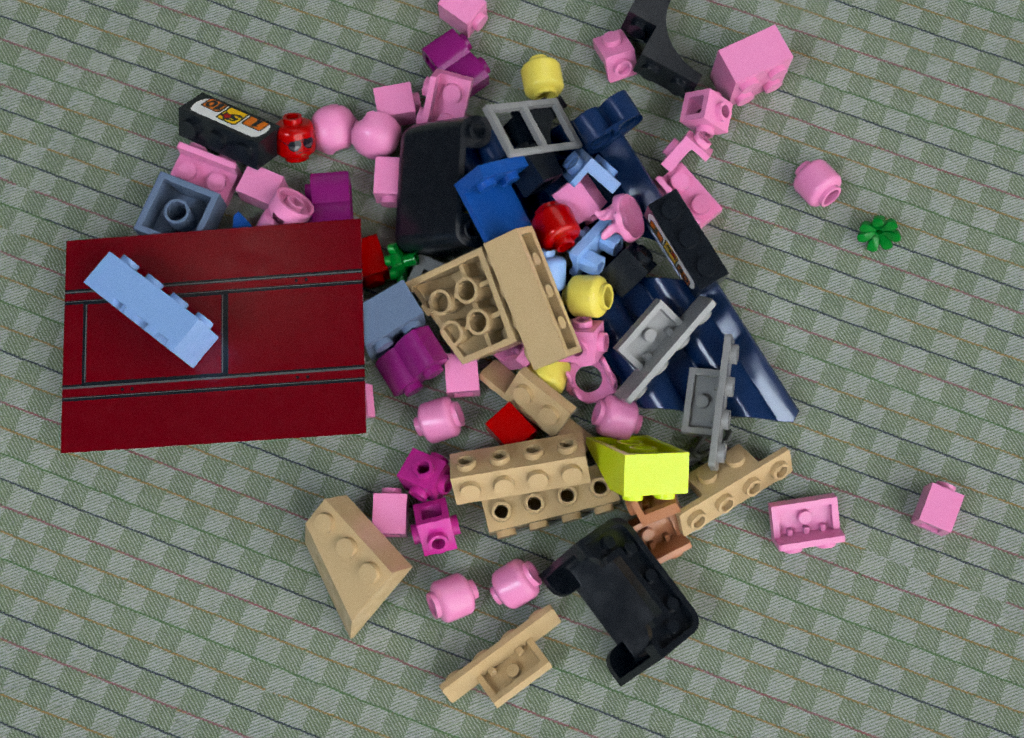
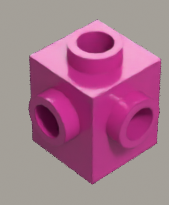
[397,448,452,502]
[410,497,461,556]

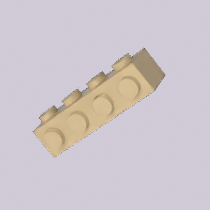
[483,225,582,370]
[449,432,591,505]
[481,465,620,539]

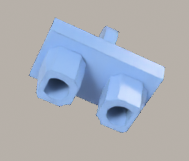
[566,220,623,276]

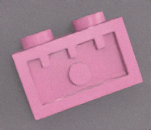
[416,68,474,124]
[170,142,243,207]
[653,162,723,228]

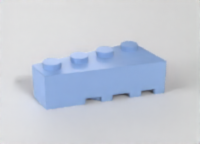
[84,251,219,368]

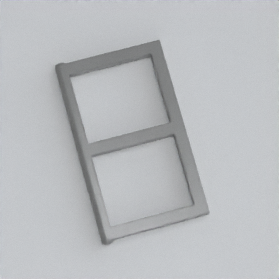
[482,98,583,158]

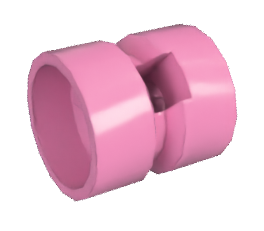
[256,187,314,226]

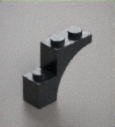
[620,0,702,99]
[503,96,567,198]

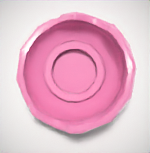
[311,104,357,155]
[351,111,401,160]

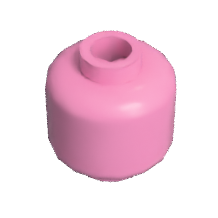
[793,159,842,207]
[591,395,643,440]
[413,396,465,444]
[490,559,542,609]
[426,573,479,623]

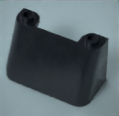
[395,115,492,259]
[538,518,699,687]

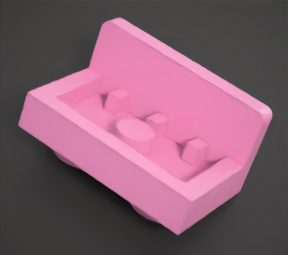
[768,493,846,554]

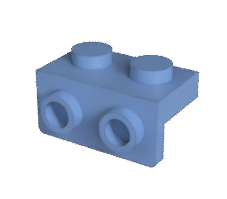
[562,148,621,194]

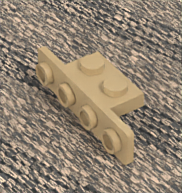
[479,360,593,452]
[676,444,793,536]
[439,604,561,708]

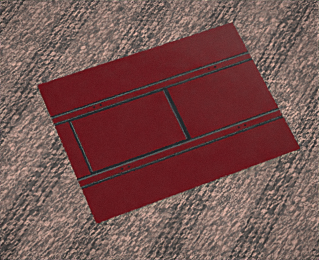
[61,218,366,453]

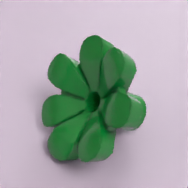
[857,215,901,252]
[384,243,419,282]

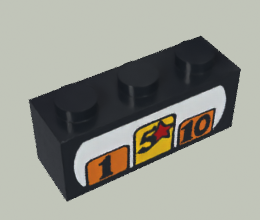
[178,92,281,170]
[643,189,729,298]

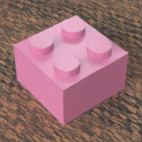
[710,25,793,106]

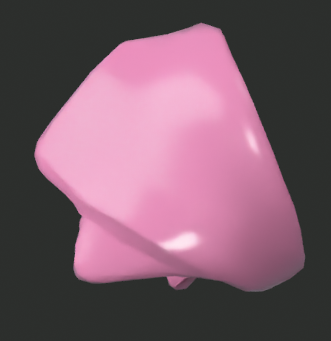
[594,193,645,243]
[566,355,618,404]

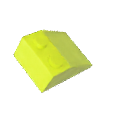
[586,435,689,501]

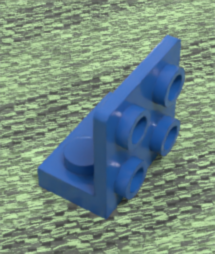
[454,156,532,243]

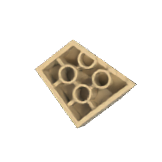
[405,246,523,365]
[305,495,412,639]

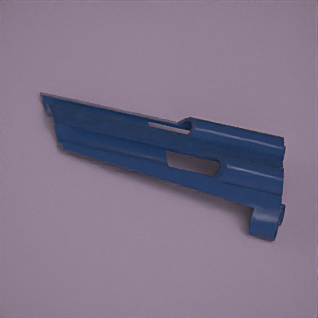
[464,90,799,423]

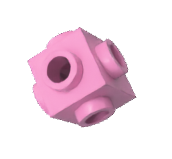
[679,88,733,139]
[558,316,609,367]

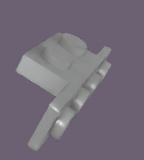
[613,296,717,404]
[681,334,739,471]

